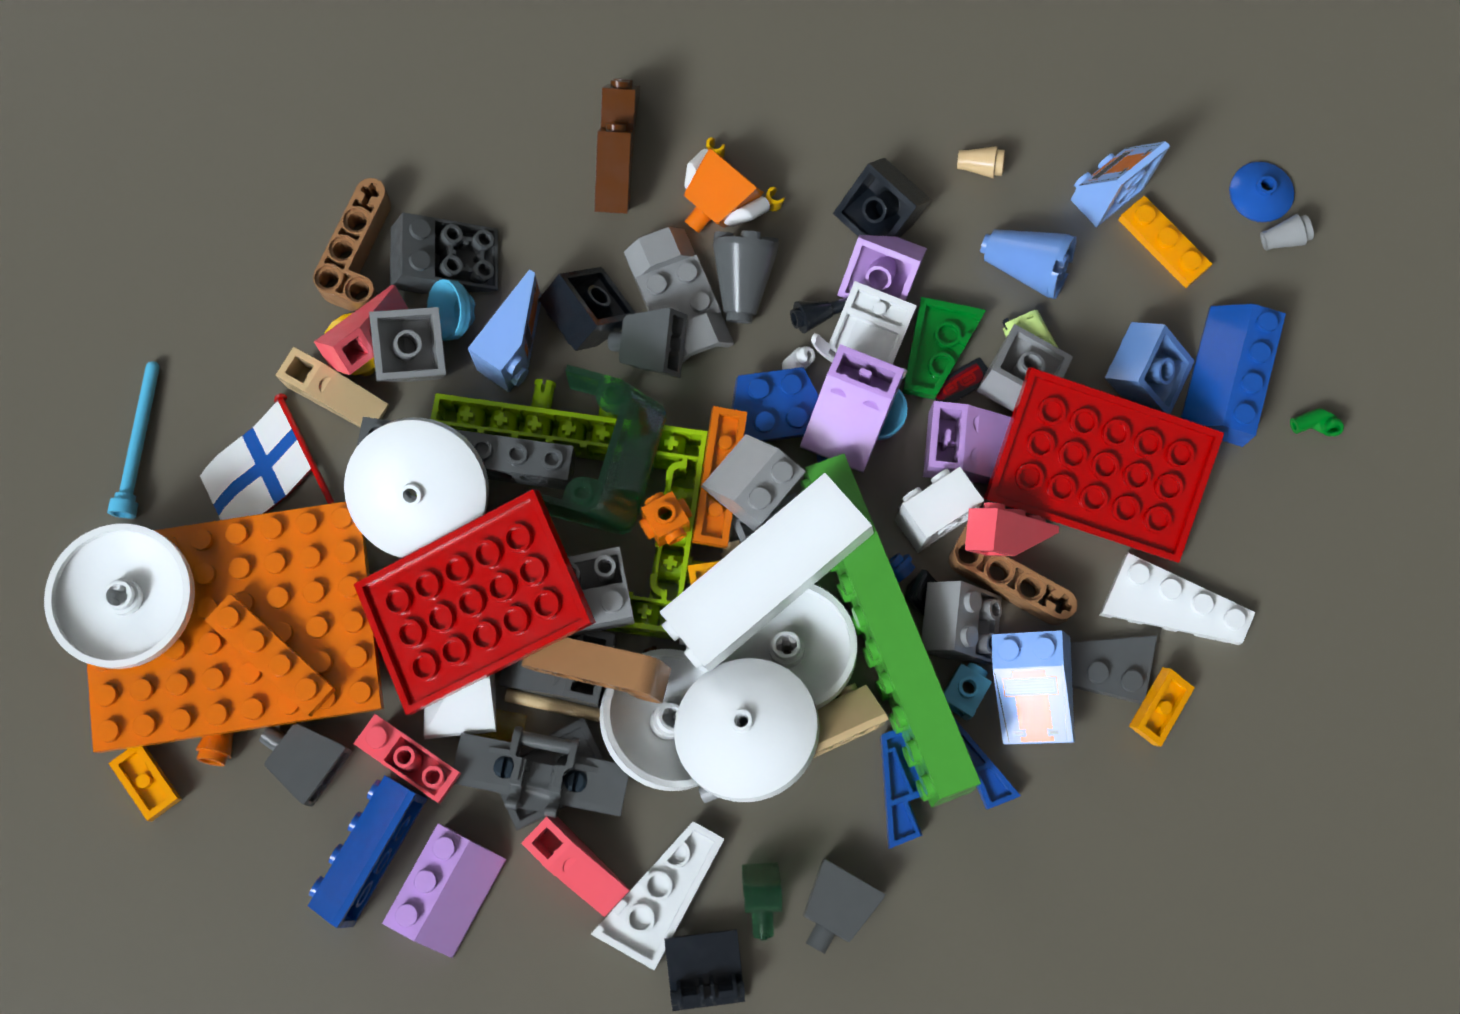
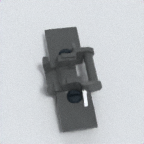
[453,726,629,818]

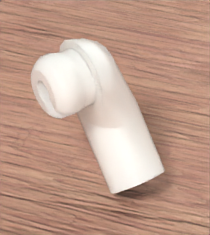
[782,346,815,370]

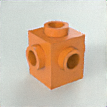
[639,491,693,548]

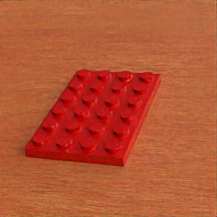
[984,367,1224,563]
[353,489,596,715]

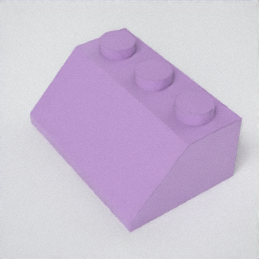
[382,823,507,958]

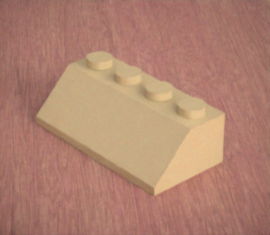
[813,683,889,758]

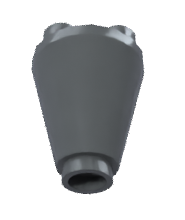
[713,231,779,324]

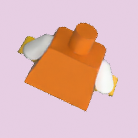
[684,137,785,233]

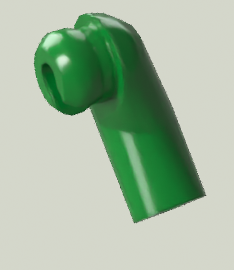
[1290,408,1344,437]

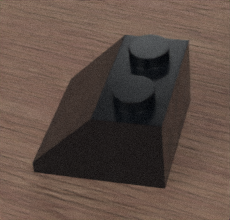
[833,158,932,238]
[538,267,635,351]

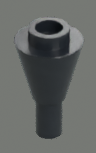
[790,297,848,334]

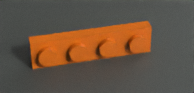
[691,406,747,549]
[205,594,337,717]

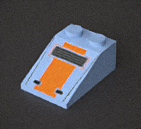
[1071,141,1170,228]
[468,269,541,392]
[992,630,1075,745]

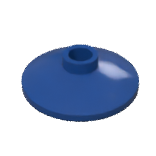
[1229,162,1294,222]

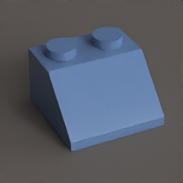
[1105,322,1195,414]

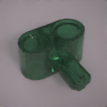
[742,862,782,941]

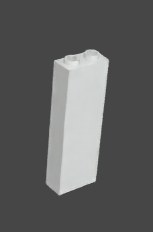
[660,473,874,672]

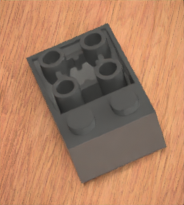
[390,212,498,294]
[498,631,617,709]

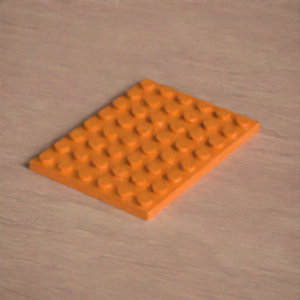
[87,501,384,753]

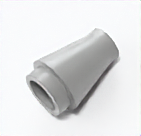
[1260,214,1314,251]

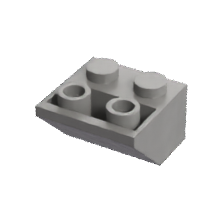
[566,547,635,638]
[921,581,1002,664]

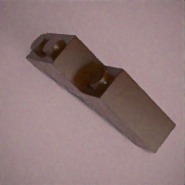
[594,78,640,214]

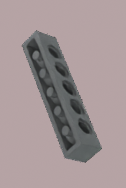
[357,417,576,491]

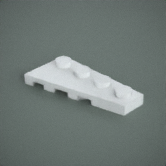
[1099,553,1255,645]
[591,822,724,970]

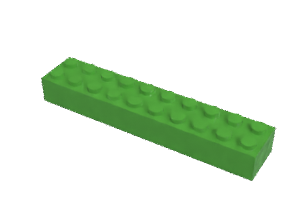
[799,454,981,808]

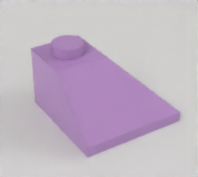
[837,235,927,301]

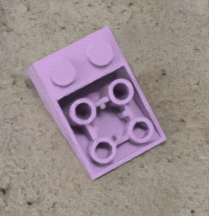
[800,344,905,473]
[923,401,1011,484]

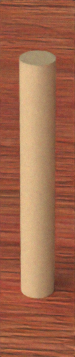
[505,688,600,722]

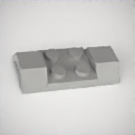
[624,227,734,363]

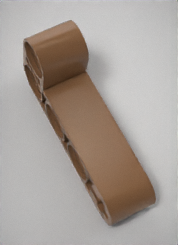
[313,178,391,312]
[949,522,1078,625]
[521,638,671,704]

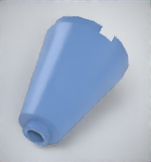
[980,229,1077,299]

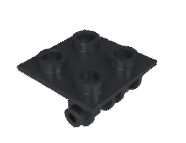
[664,929,745,1011]

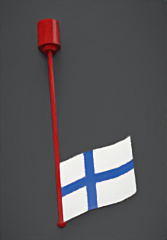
[200,393,370,575]

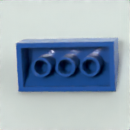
[1181,304,1286,447]
[308,775,428,928]

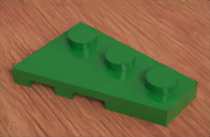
[902,297,986,400]

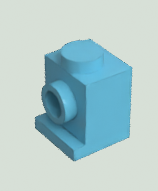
[943,663,992,721]

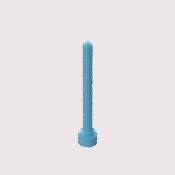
[107,361,160,519]

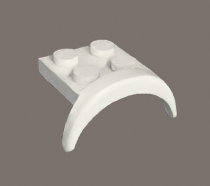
[811,281,917,379]

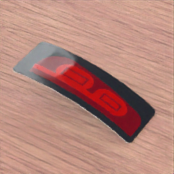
[935,358,988,403]

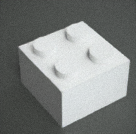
[895,467,984,553]

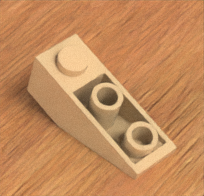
[275,347,389,428]

